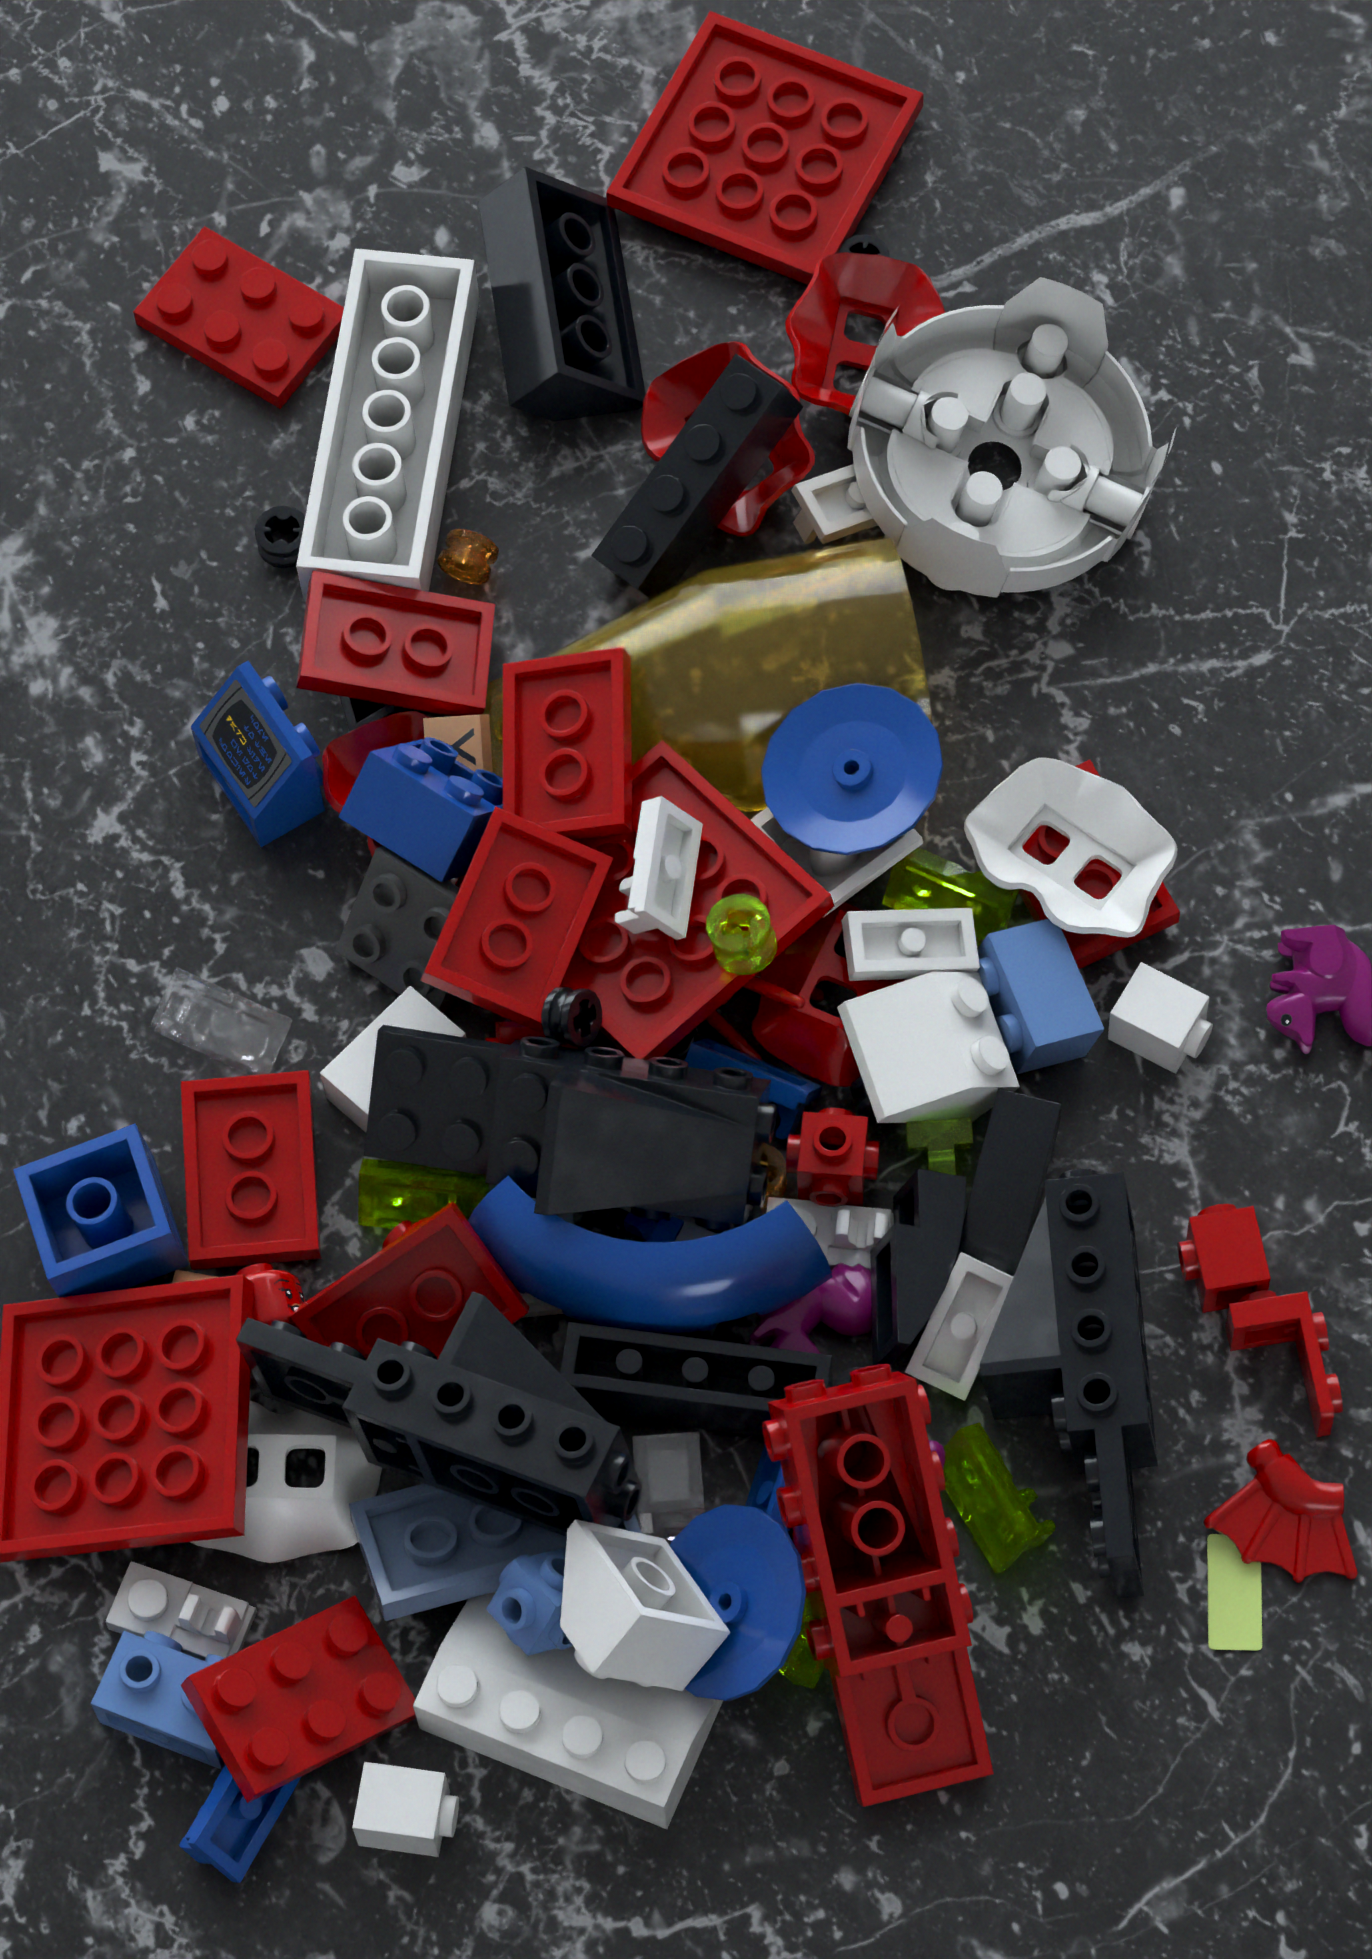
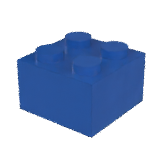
[13,1123,189,1298]

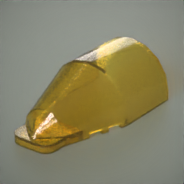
[483,535,933,812]

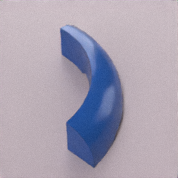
[468,1176,833,1334]

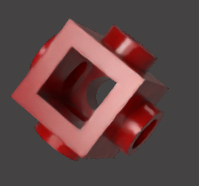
[786,1108,880,1207]

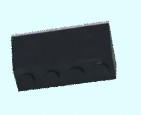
[478,167,646,422]

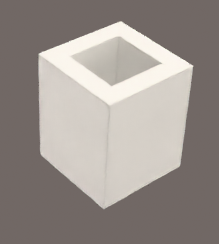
[1108,962,1213,1074]
[352,1762,459,1857]

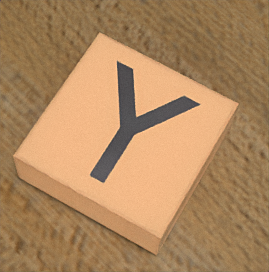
[423,714,493,773]

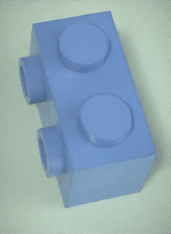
[977,919,1104,1074]
[91,1631,225,1770]

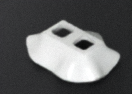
[964,758,1177,938]
[190,1400,382,1563]

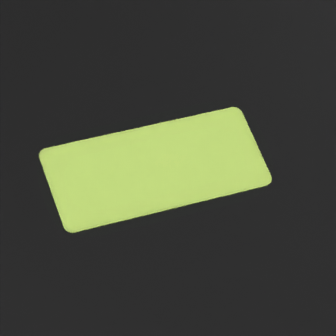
[1207,1534,1262,1651]

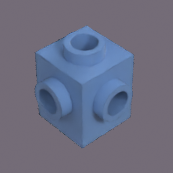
[486,1547,573,1656]

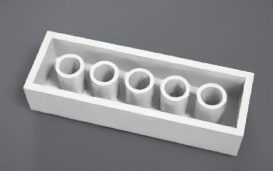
[296,249,480,602]

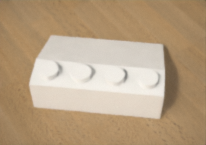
[413,1592,723,1829]

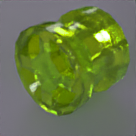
[706,894,777,975]

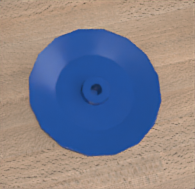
[761,683,944,856]
[670,1504,806,1701]

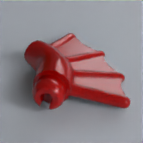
[1203,1439,1358,1583]

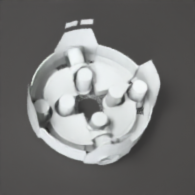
[847,277,1177,598]

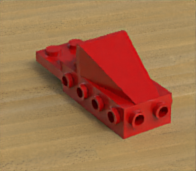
[762,1364,994,1807]

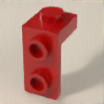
[1225,1290,1343,1437]

